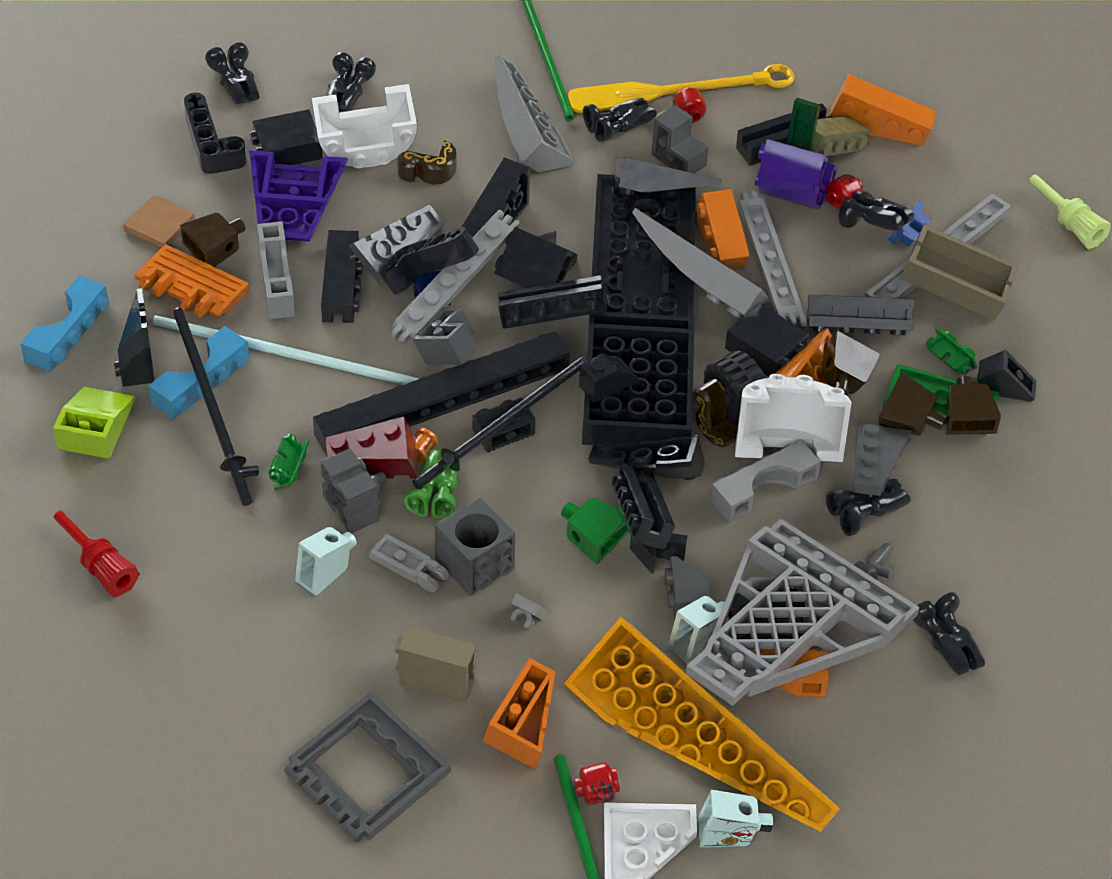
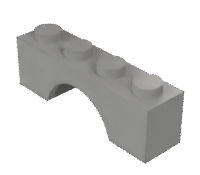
[257,222,295,319]
[710,440,821,523]

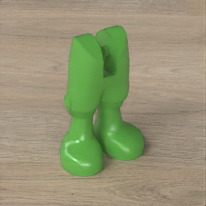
[404,449,458,519]

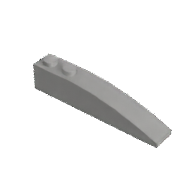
[495,54,575,172]
[632,208,769,319]

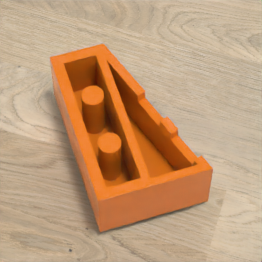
[483,658,555,770]

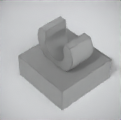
[511,593,548,629]

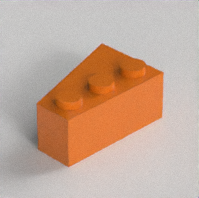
[695,189,750,269]

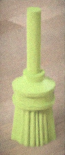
[1029,174,1111,250]

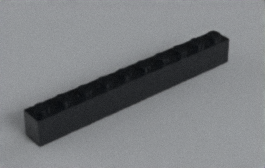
[313,331,570,456]

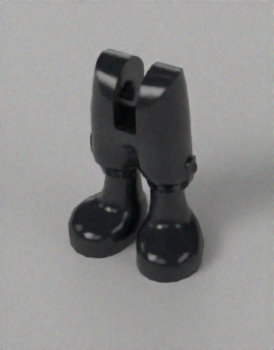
[205,42,260,104]
[327,52,376,113]
[583,97,657,142]
[839,190,914,231]
[826,479,911,536]
[913,592,985,675]

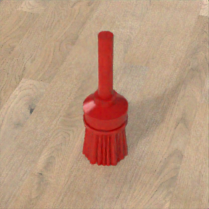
[53,510,140,597]

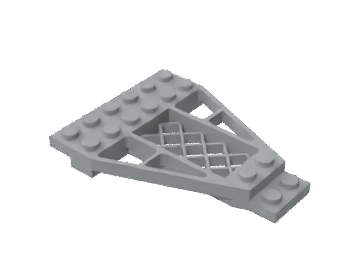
[685,519,920,706]

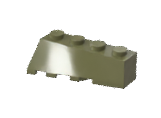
[812,116,870,156]

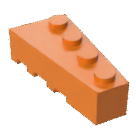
[828,74,937,146]

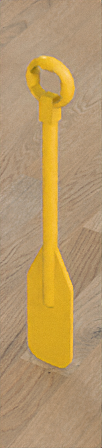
[568,64,795,113]

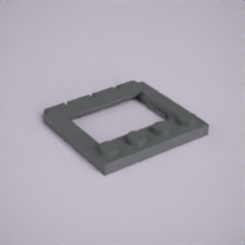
[284,692,451,842]

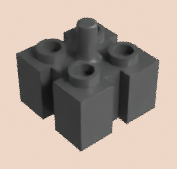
[321,449,386,534]

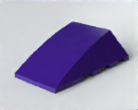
[249,150,348,242]

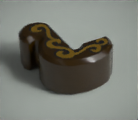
[397,140,457,184]
[693,379,738,448]

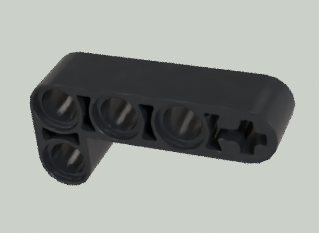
[184,92,247,174]
[379,227,479,295]

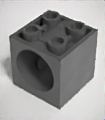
[435,498,515,595]

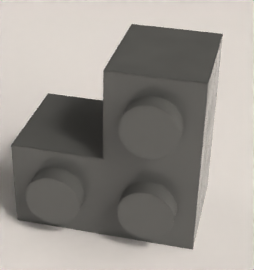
[651,105,708,174]
[412,307,477,365]

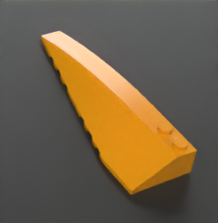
[564,617,840,832]

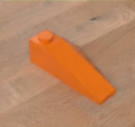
[775,328,832,386]

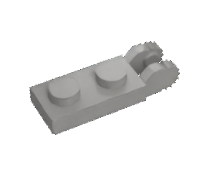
[369,533,449,593]

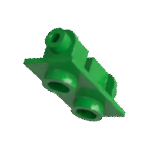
[926,326,978,375]
[268,434,310,490]

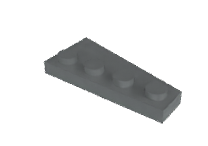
[853,424,911,496]

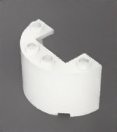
[312,84,417,168]
[735,374,852,462]

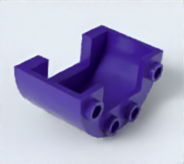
[755,139,838,210]

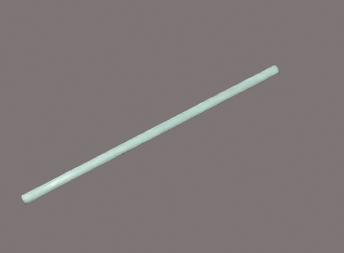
[153,315,419,385]

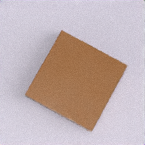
[124,195,195,248]

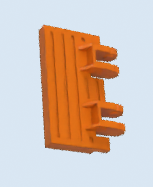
[134,244,249,319]

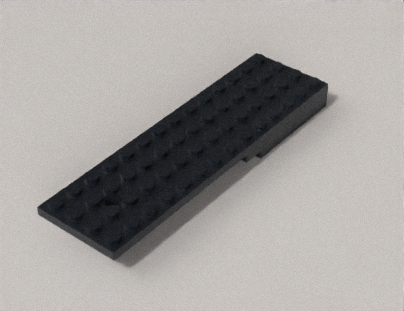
[582,174,696,445]

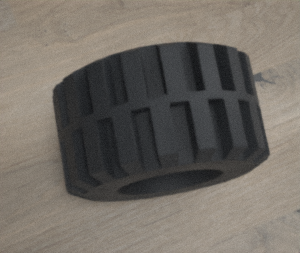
[703,351,765,424]

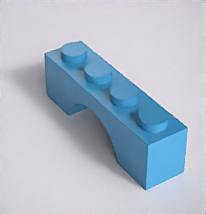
[20,275,109,372]
[148,326,249,419]

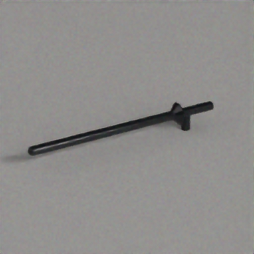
[173,307,259,506]
[412,357,587,489]

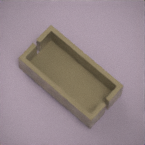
[900,224,1019,320]

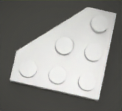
[604,803,697,879]

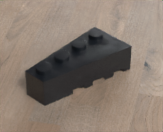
[461,157,530,238]

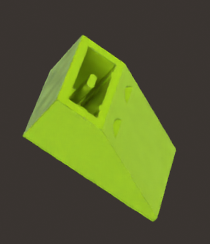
[53,387,136,459]

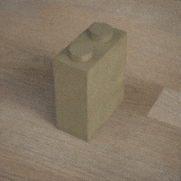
[395,626,476,701]

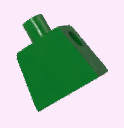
[561,498,629,564]

